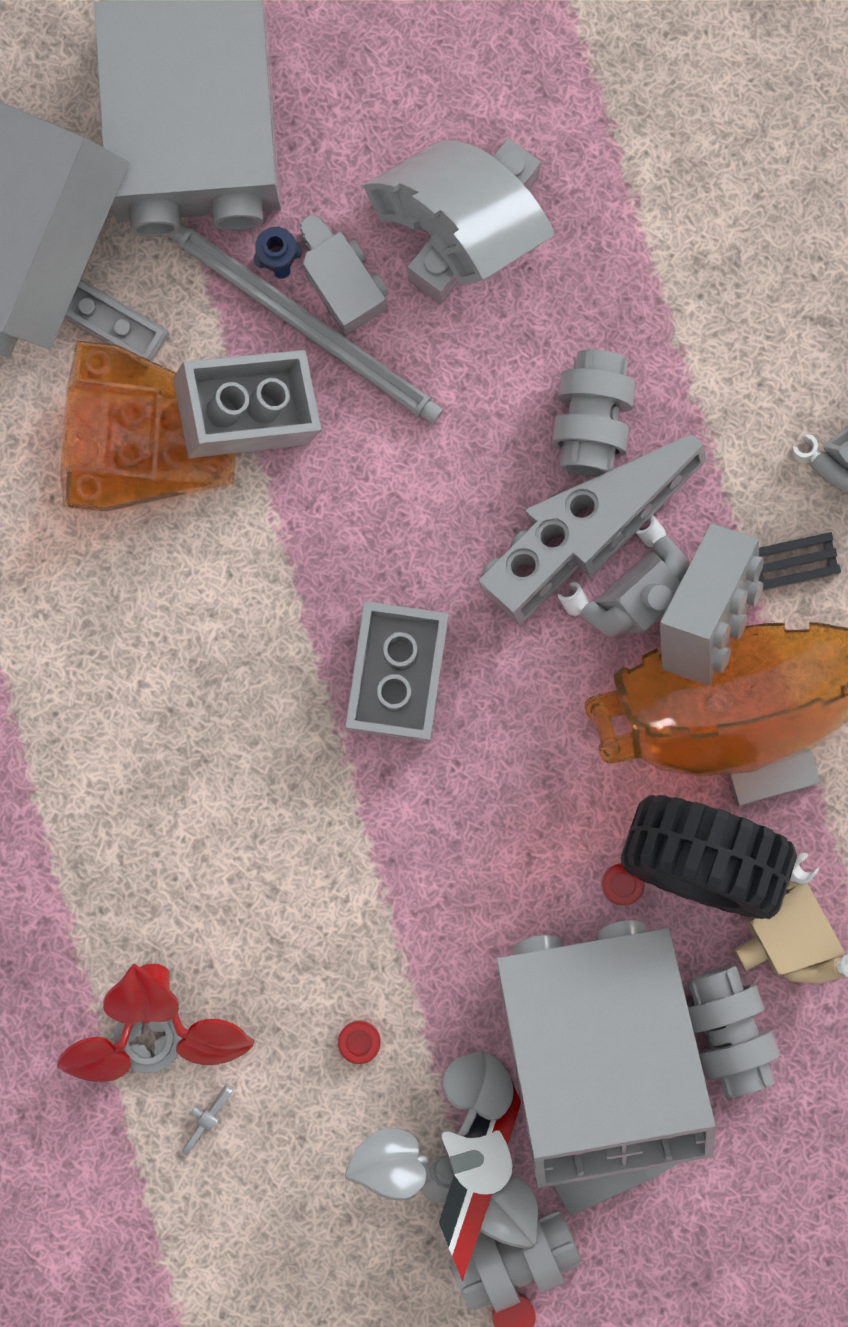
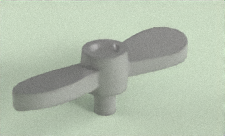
[182,1084,233,1156]

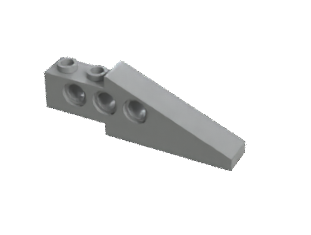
[478,434,707,626]

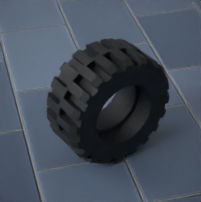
[621,795,797,919]

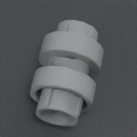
[551,349,636,476]
[687,965,780,1098]
[449,1210,582,1313]

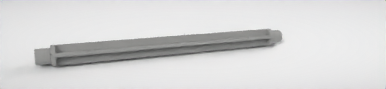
[168,223,444,424]

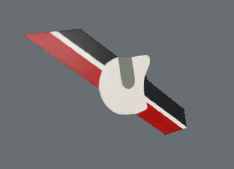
[439,1077,521,1282]

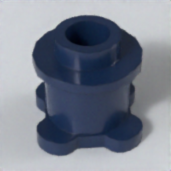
[254,227,302,279]

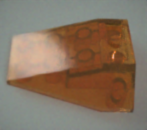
[60,340,236,512]

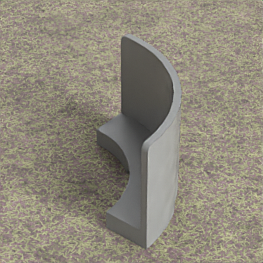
[363,140,554,286]

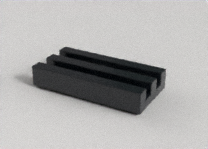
[759,532,841,591]

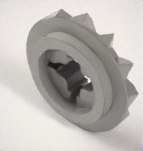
[114,1019,182,1073]

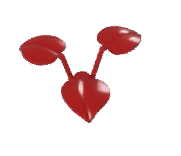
[57,964,254,1082]

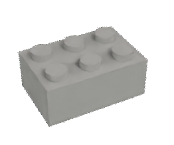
[173,350,321,458]
[660,523,764,686]
[345,601,449,743]

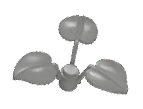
[345,1051,538,1248]

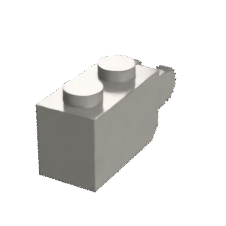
[300,214,389,336]

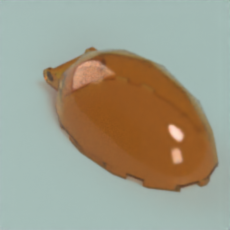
[584,622,848,777]

